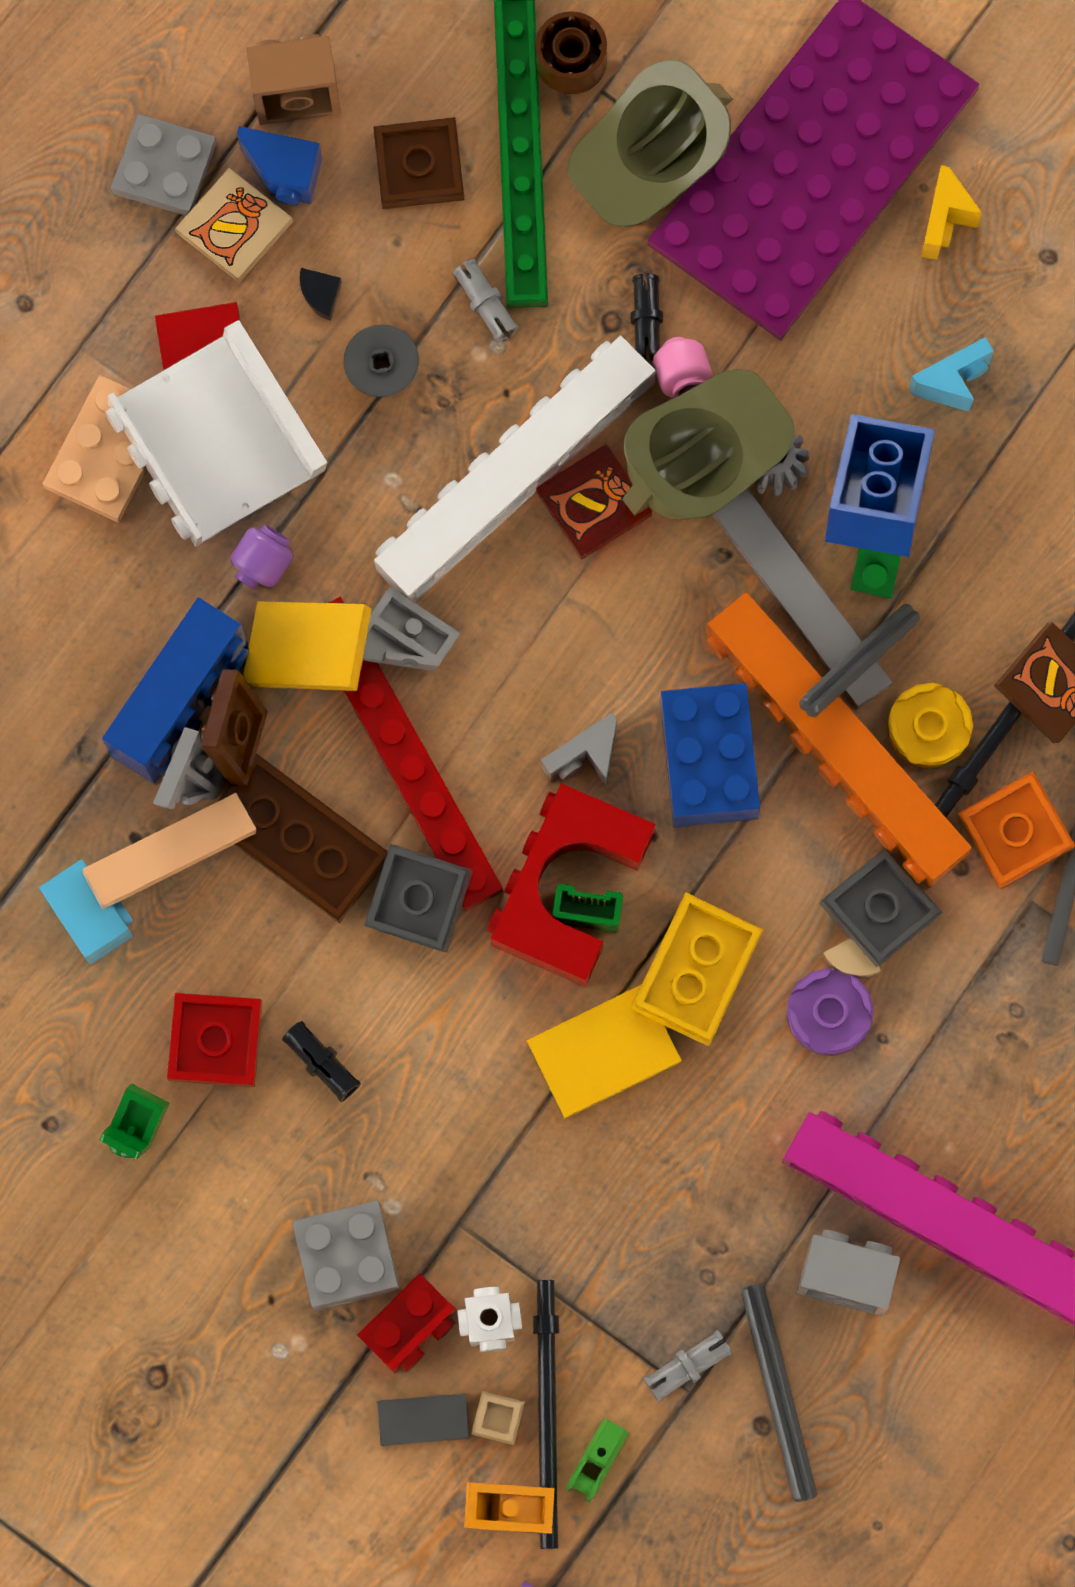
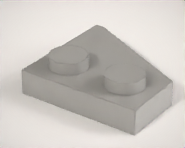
[363,586,460,671]
[153,727,225,810]

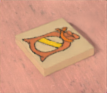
[175,168,293,283]

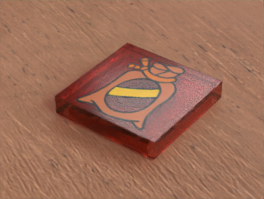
[536,444,652,560]

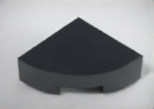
[299,268,342,321]

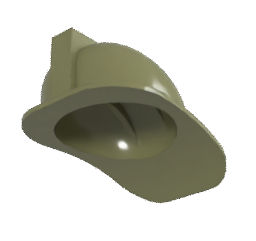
[568,60,733,227]
[622,369,794,520]

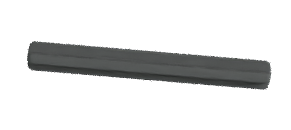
[741,1284,817,1502]

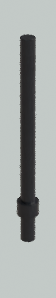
[935,611,1075,818]
[533,1280,559,1549]

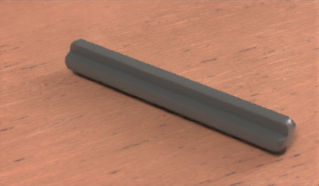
[799,604,920,717]

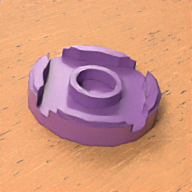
[786,968,873,1056]

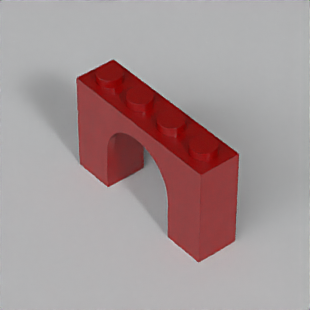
[487,783,656,987]

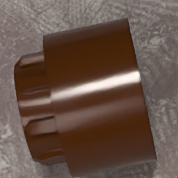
[536,11,607,94]

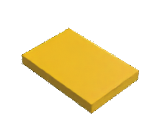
[243,601,372,691]
[630,892,764,1047]
[526,984,682,1119]

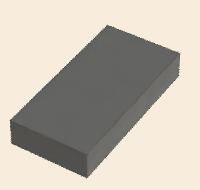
[377,1393,469,1446]

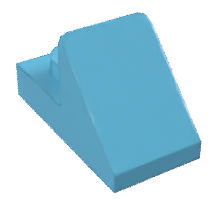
[909,337,994,411]

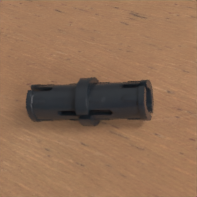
[630,273,663,361]
[282,1021,361,1102]

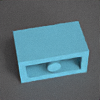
[38,859,134,965]

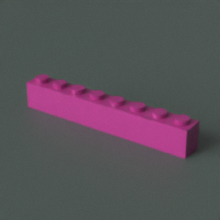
[782,1111,1075,1326]

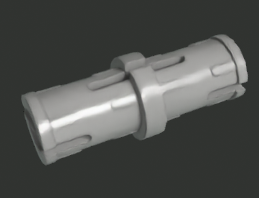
[453,259,519,343]
[643,1330,733,1402]

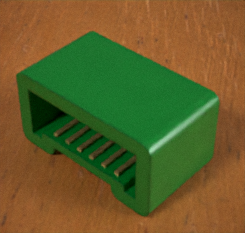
[553,884,623,933]

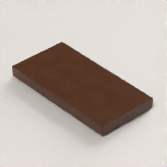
[217,753,388,924]

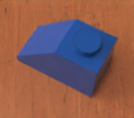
[237,126,322,205]

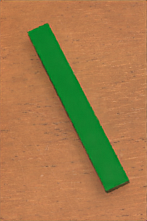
[494,0,548,308]

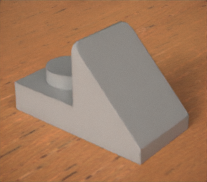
[541,713,617,786]

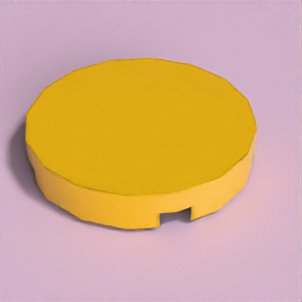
[887,683,973,769]

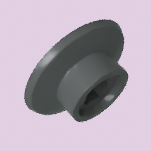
[343,325,419,397]

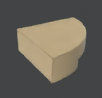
[822,938,881,978]

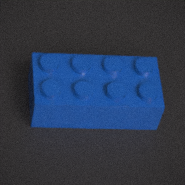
[102,597,249,784]

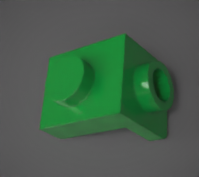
[850,548,901,599]
[99,1083,170,1159]

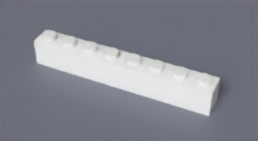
[374,335,656,603]

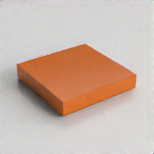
[958,771,1075,889]

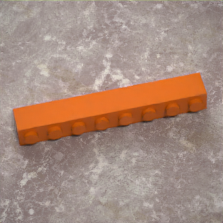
[706,592,972,888]

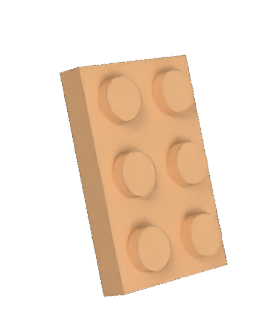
[42,375,147,523]

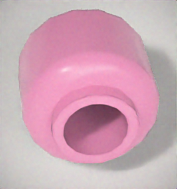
[653,337,713,398]

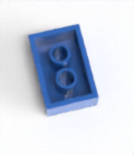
[825,414,935,557]
[660,683,760,827]

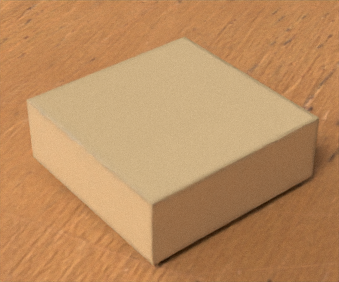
[471,1391,525,1446]

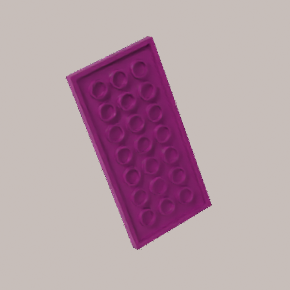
[648,0,979,341]

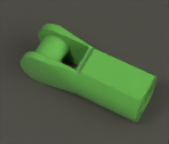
[566,1418,630,1503]

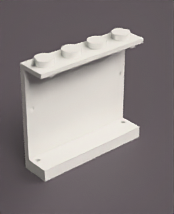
[105,320,327,547]

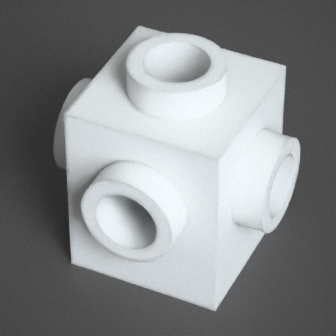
[457,1287,522,1352]

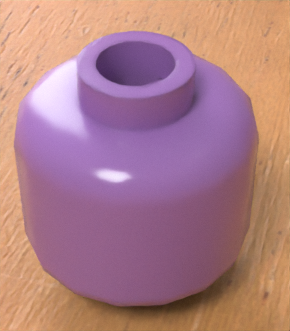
[230,524,294,590]

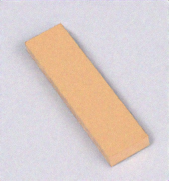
[82,793,256,910]

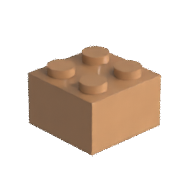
[246,34,341,125]

